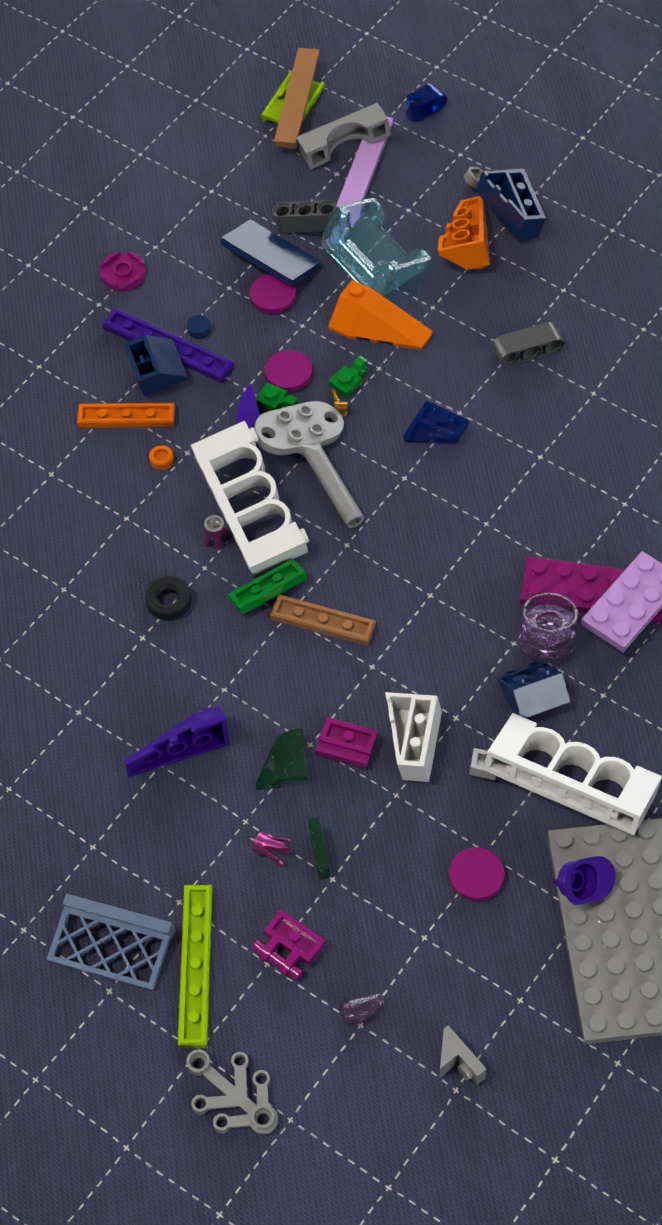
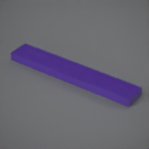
[102,308,234,383]

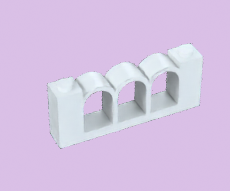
[191,421,309,577]
[483,713,662,835]

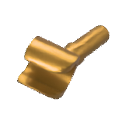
[331,389,348,416]

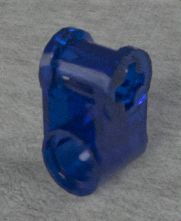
[406,83,448,122]

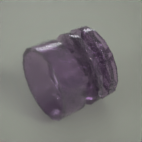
[520,593,578,663]

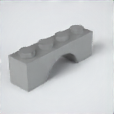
[296,103,391,169]

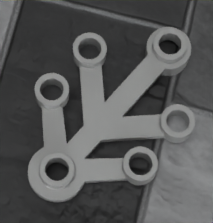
[186,1050,278,1135]

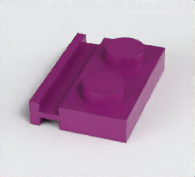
[315,717,378,769]

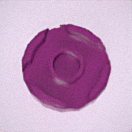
[100,252,146,292]
[250,274,296,314]
[265,350,312,393]
[449,847,505,902]

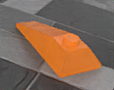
[438,196,490,270]
[328,280,433,350]

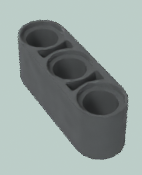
[272,200,341,233]
[492,322,565,367]

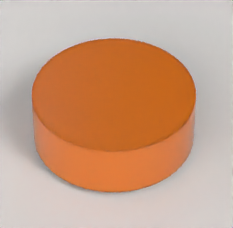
[149,445,174,470]

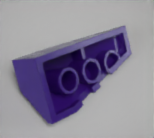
[124,706,230,777]

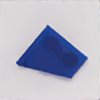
[403,400,469,443]

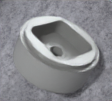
[464,167,483,188]

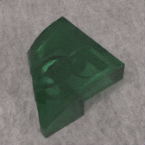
[256,728,307,790]

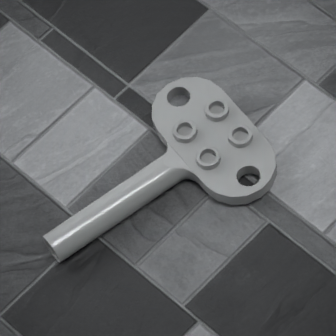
[254,401,364,528]

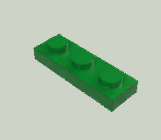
[228,559,307,615]

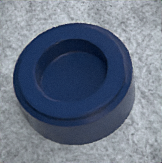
[187,315,211,338]

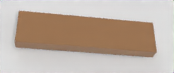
[270,594,376,646]

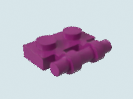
[252,909,326,980]

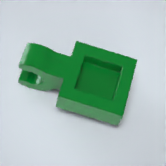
[328,356,369,398]
[256,383,298,411]

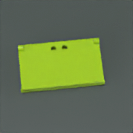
[261,71,325,124]

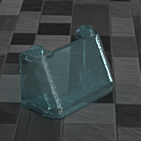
[322,197,432,297]

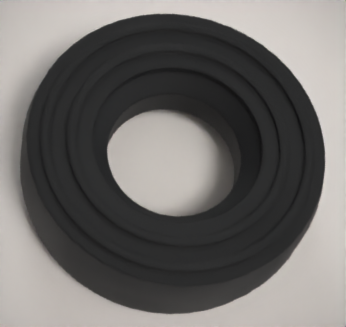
[145,576,192,620]

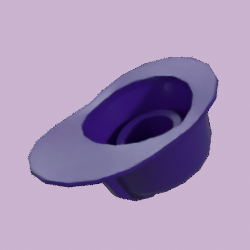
[553,856,616,905]

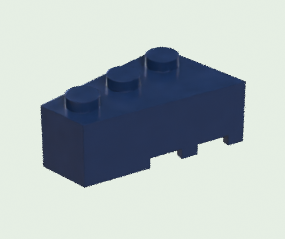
[476,169,546,239]

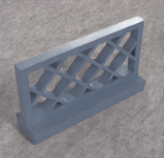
[46,893,176,991]

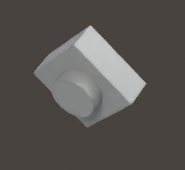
[469,748,496,780]

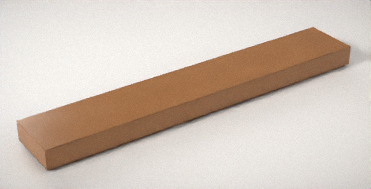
[274,48,320,149]

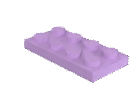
[581,551,662,653]

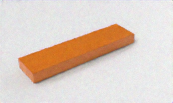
[77,403,175,428]

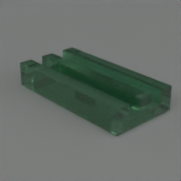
[308,817,330,880]

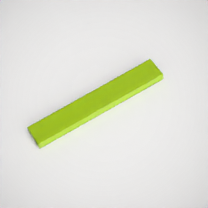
[178,885,213,1048]

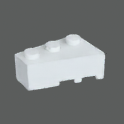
[385,692,442,782]

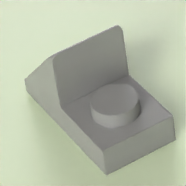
[440,1025,486,1086]

